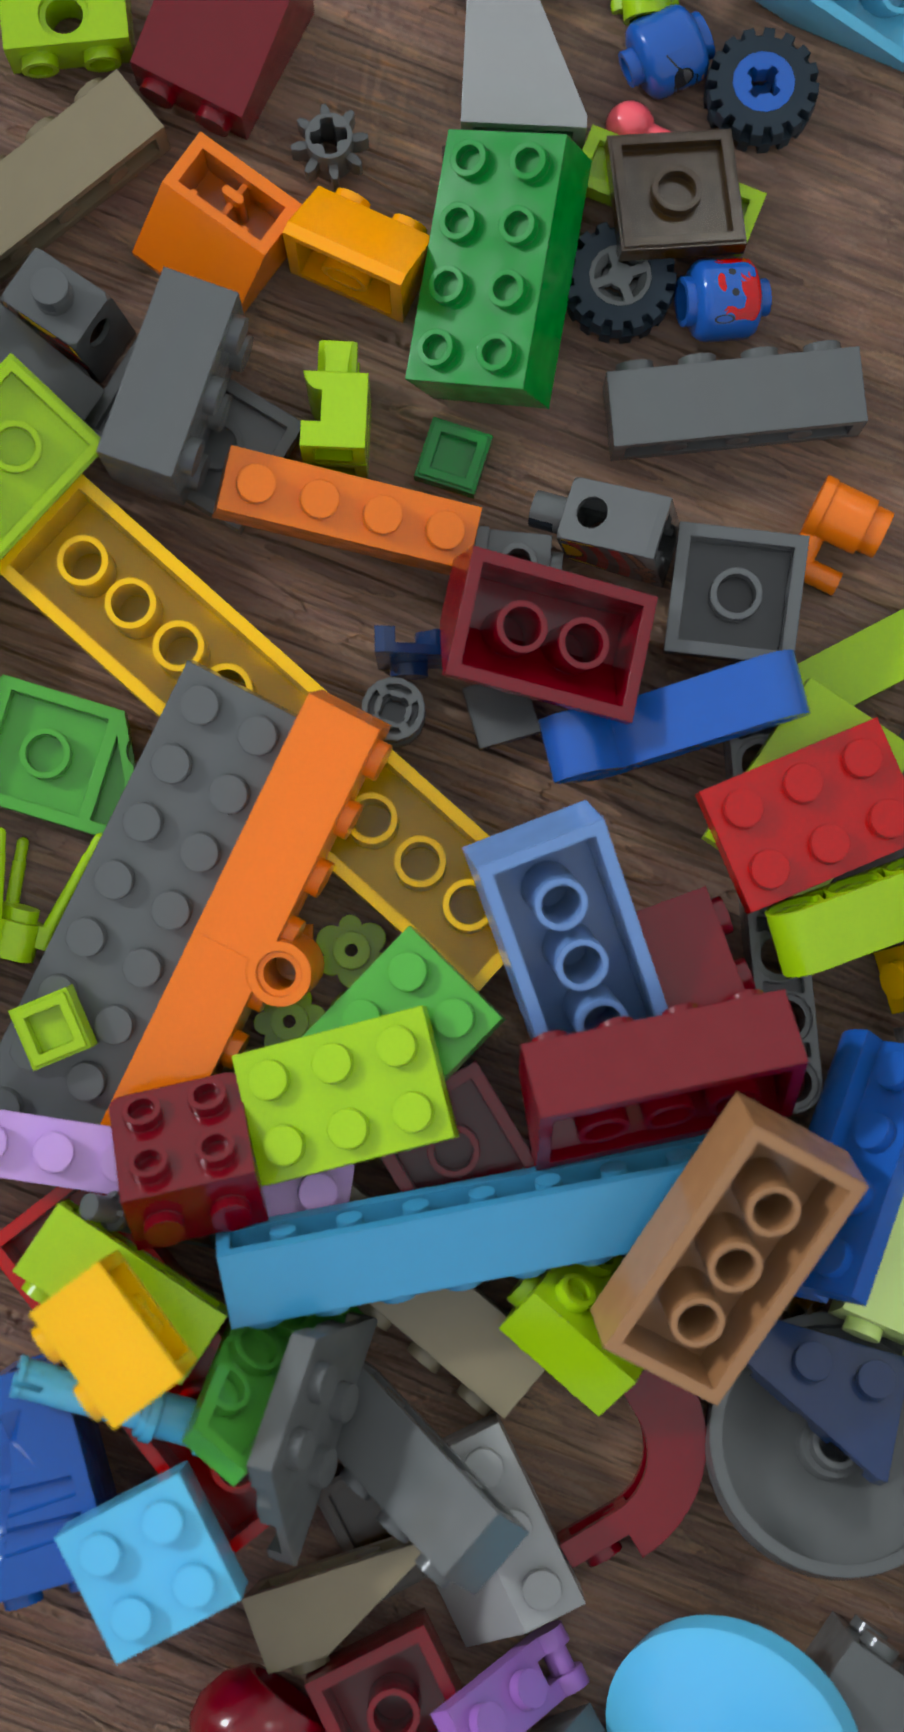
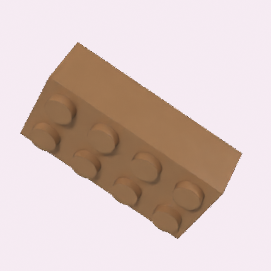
[590,1091,869,1406]

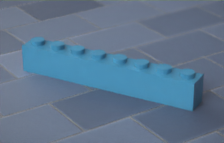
[216,1134,707,1329]

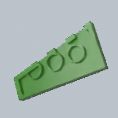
[181,1306,364,1486]

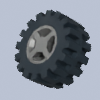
[567,222,677,344]

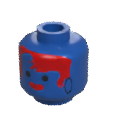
[674,257,772,342]

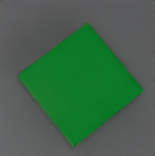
[414,417,493,499]

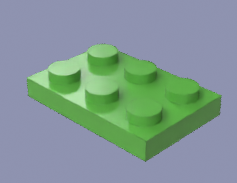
[302,926,506,1161]

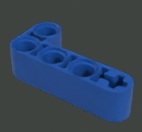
[538,649,811,784]

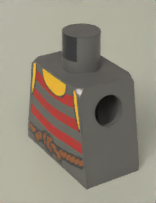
[0,247,136,384]
[528,477,679,588]

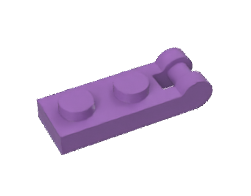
[430,1620,590,1732]

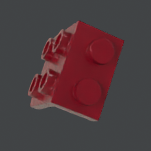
[109,1072,269,1251]

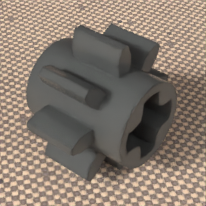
[291,103,369,190]

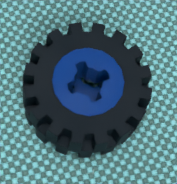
[703,27,820,154]

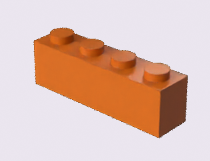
[212,445,482,576]

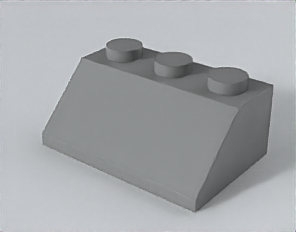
[435,1412,586,1647]

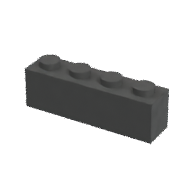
[602,340,868,461]
[336,1361,530,1595]

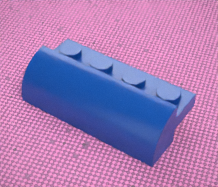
[794,1029,904,1306]

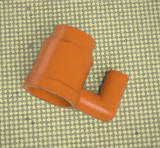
[799,474,895,596]

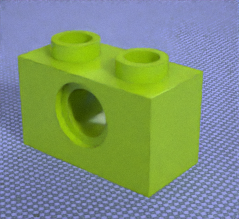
[0,0,135,78]

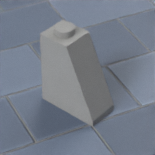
[460,0,587,150]

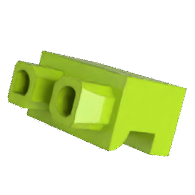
[299,340,372,479]

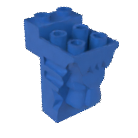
[0,1353,126,1611]

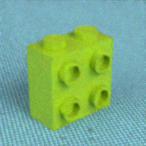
[498,1255,644,1417]

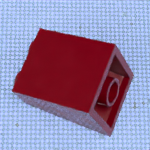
[130,0,315,140]

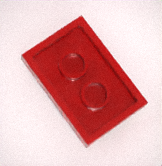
[695,717,904,915]

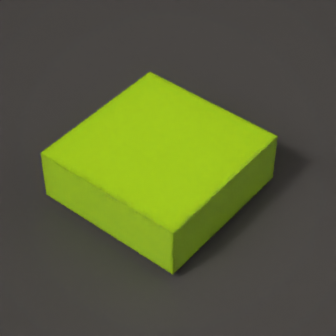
[8,984,98,1071]

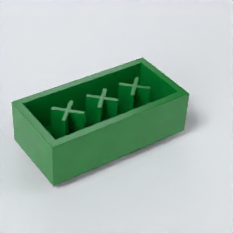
[405,129,592,409]

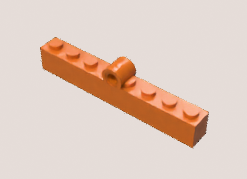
[100,690,393,1126]

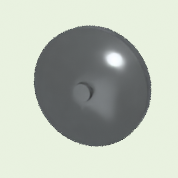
[705,1311,904,1581]

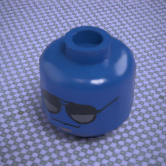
[618,4,716,100]

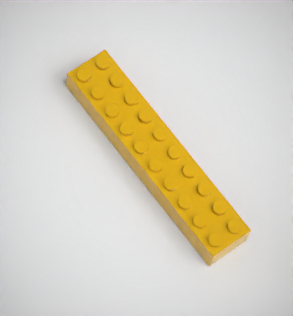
[0,474,504,992]

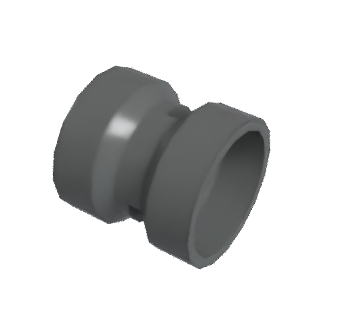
[362,677,426,748]

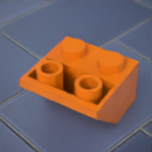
[132,131,302,313]

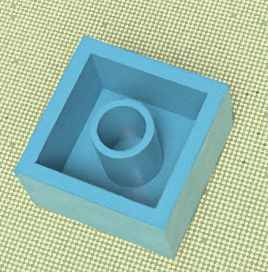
[54,1460,248,1665]

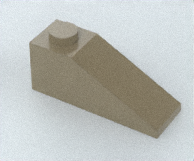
[241,1536,421,1675]

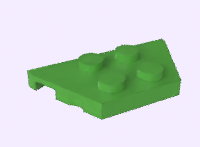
[0,674,136,836]

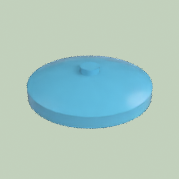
[605,1615,858,1732]

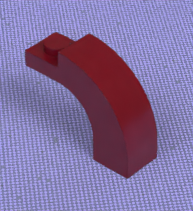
[556,1369,706,1569]

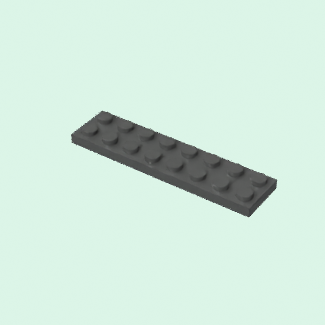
[0,660,298,1124]

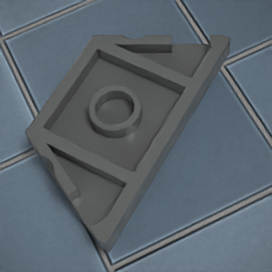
[246,1312,378,1567]

